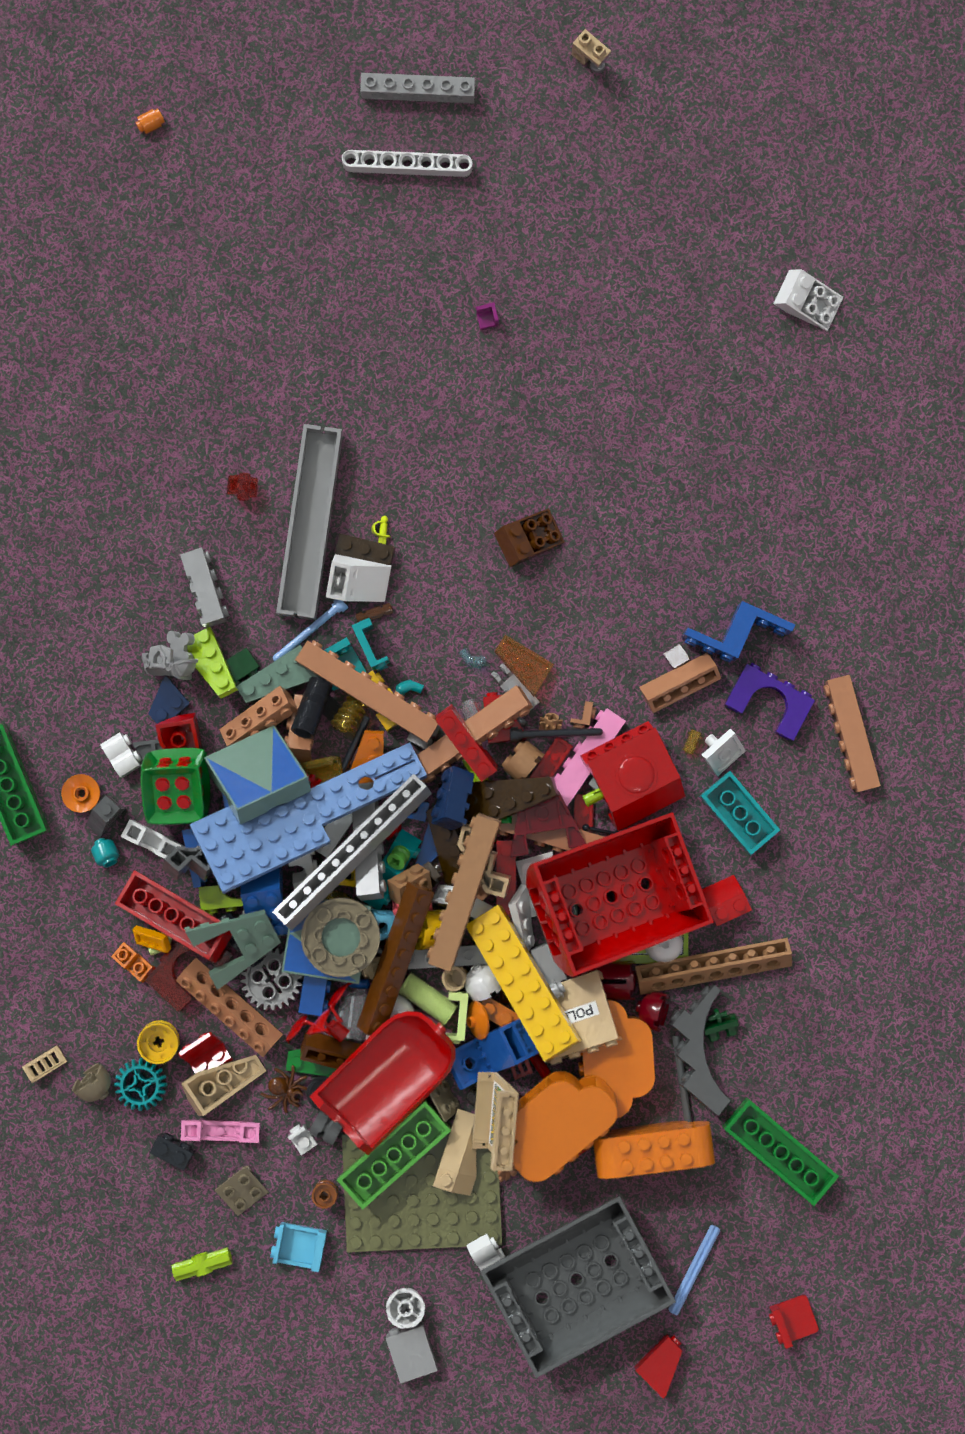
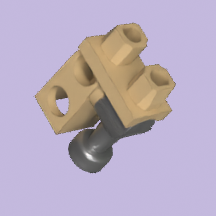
[571,29,611,73]

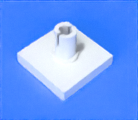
[702,729,746,776]

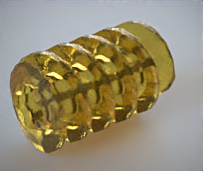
[330,695,369,733]

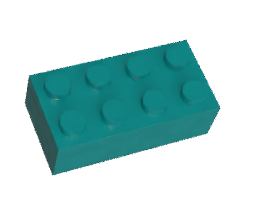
[699,771,780,855]

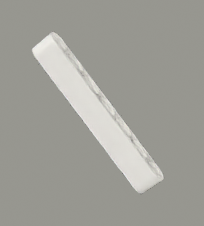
[342,150,472,177]

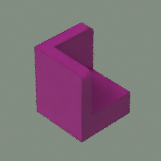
[476,303,499,330]

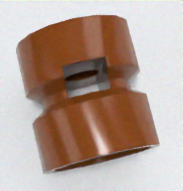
[312,1179,338,1209]

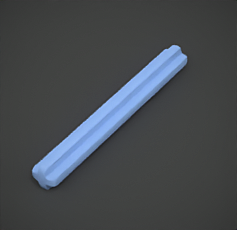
[669,1225,720,1315]

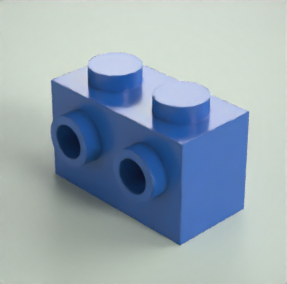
[298,976,331,1016]

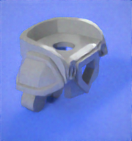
[142,631,198,680]

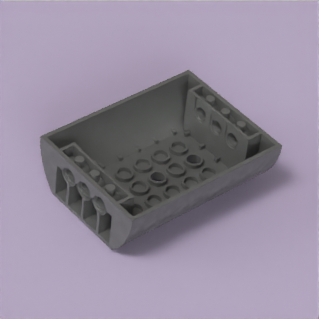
[480,1195,676,1378]

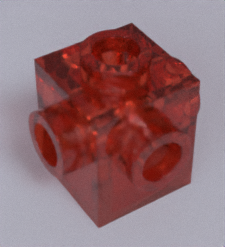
[227,473,258,501]

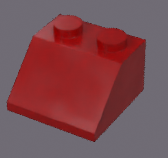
[702,875,752,926]

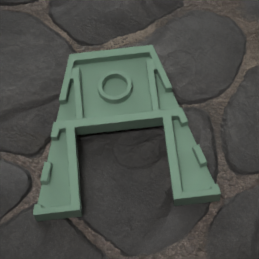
[185,910,281,990]

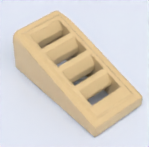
[22,1045,68,1083]

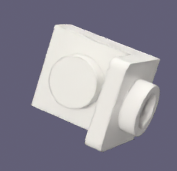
[288,1124,318,1155]

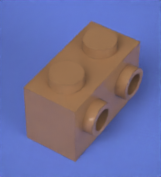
[387,863,432,905]

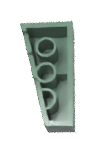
[237,645,321,704]

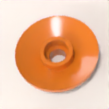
[61,774,100,813]
[466,1001,489,1040]

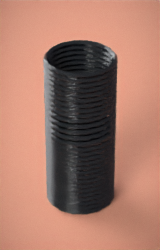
[291,677,333,739]

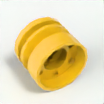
[137,1020,180,1064]

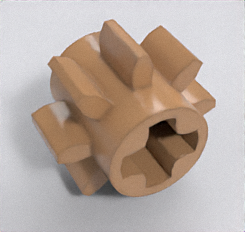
[539,713,563,730]

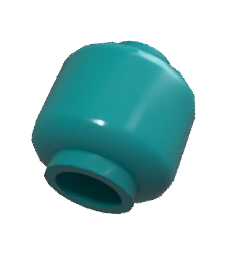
[91,838,119,868]

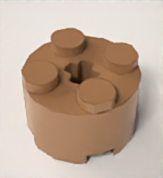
[501,740,545,779]

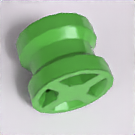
[387,845,411,870]

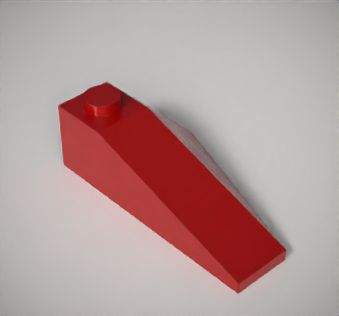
[155,713,202,749]

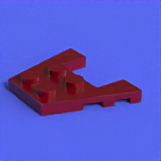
[511,791,586,857]

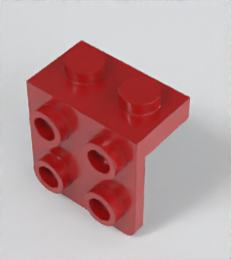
[768,1295,819,1349]

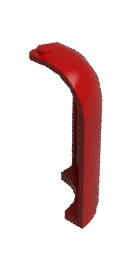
[310,1011,455,1155]

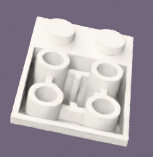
[773,269,843,331]
[326,554,391,602]

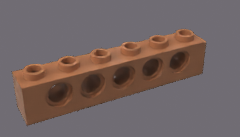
[176,958,283,1057]

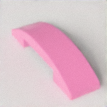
[181,1120,260,1143]

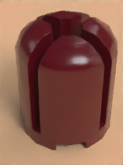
[588,961,636,1000]

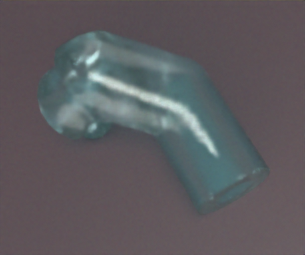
[458,648,486,669]

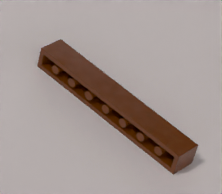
[356,882,434,1036]

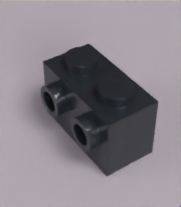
[149,1132,195,1171]

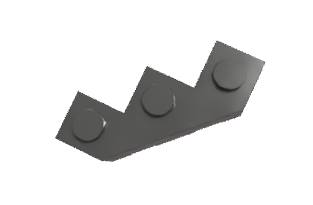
[162,846,213,881]

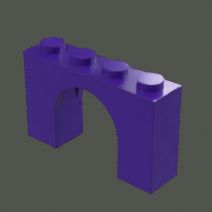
[723,663,815,742]

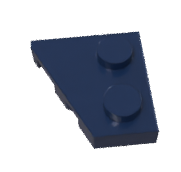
[148,676,190,724]

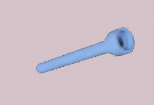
[273,599,349,661]

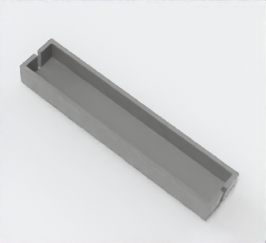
[276,424,343,620]

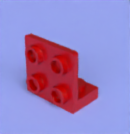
[178,1032,233,1073]

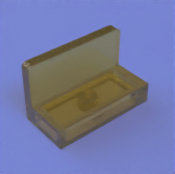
[299,756,343,784]

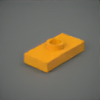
[132,925,171,953]

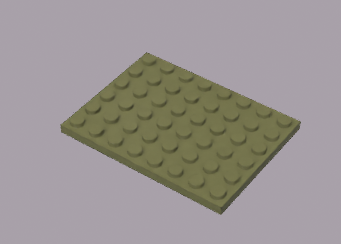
[342,1132,502,1252]

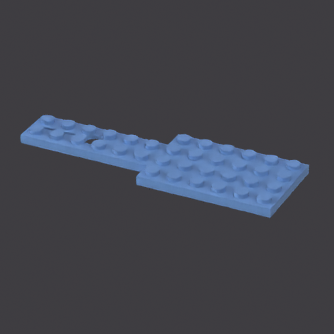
[190,742,427,894]

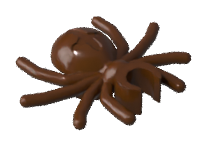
[260,1065,307,1113]

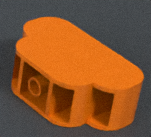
[578,999,655,1118]
[513,1071,617,1182]
[593,1121,715,1179]

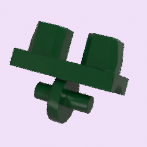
[704,1008,739,1042]

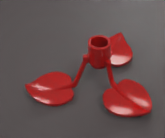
[285,982,353,1044]

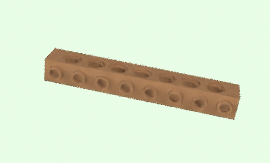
[635,938,792,995]

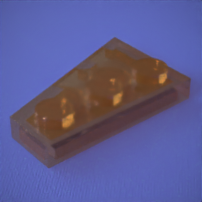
[495,635,554,697]

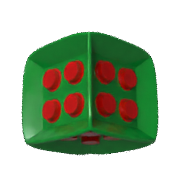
[141,748,210,825]

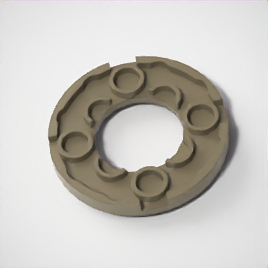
[301,898,380,977]

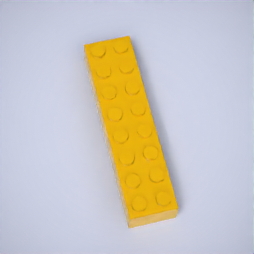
[467,905,582,1062]

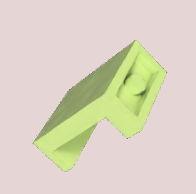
[446,990,468,1044]

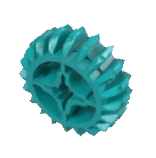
[114,1058,167,1111]

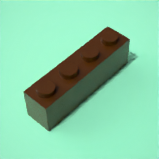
[300,1030,362,1069]

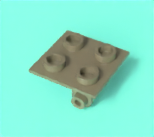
[429,1079,461,1122]
[215,1166,268,1216]

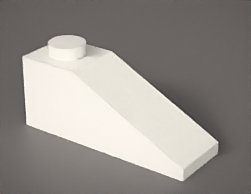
[316,813,353,858]

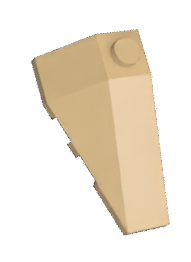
[181,1055,266,1116]
[433,1108,476,1196]

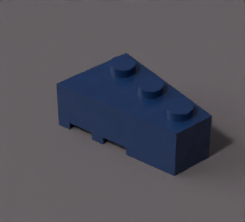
[431,766,474,831]

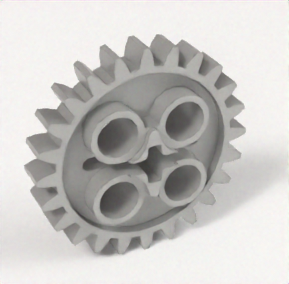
[240,948,304,1011]

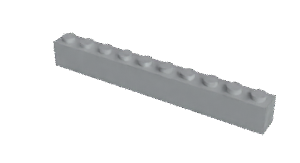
[273,774,432,931]

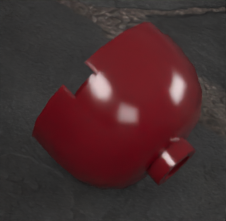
[636,992,670,1032]

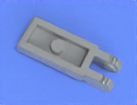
[491,663,540,710]

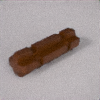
[356,603,393,622]

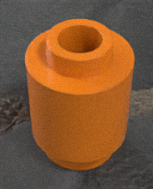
[135,108,165,134]

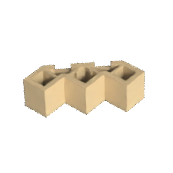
[457,824,512,898]

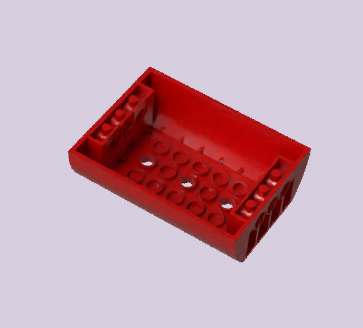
[526,812,714,977]

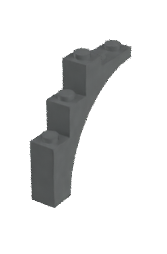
[668,985,730,1116]

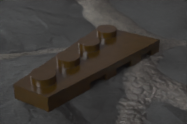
[426,807,463,886]

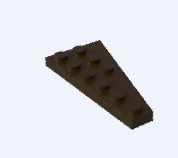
[438,777,560,832]

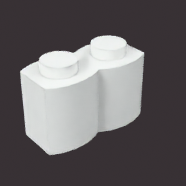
[100,733,142,778]
[466,1234,505,1270]

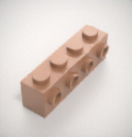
[639,652,721,713]
[219,686,298,747]

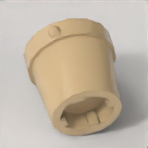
[442,966,468,991]

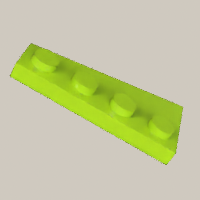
[187,627,238,699]

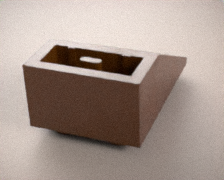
[494,508,565,567]

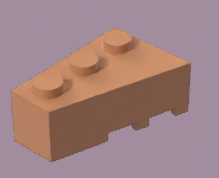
[284,694,318,764]

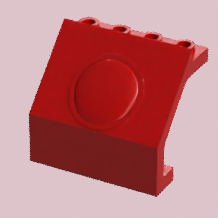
[580,721,686,831]

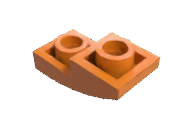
[111,942,155,983]

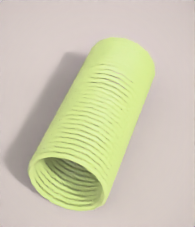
[399,972,458,1025]

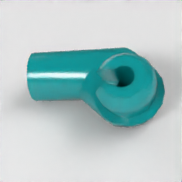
[395,680,424,696]

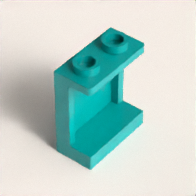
[352,618,390,672]

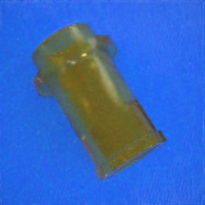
[682,729,702,755]

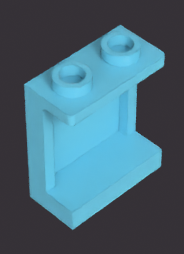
[270,1222,327,1272]

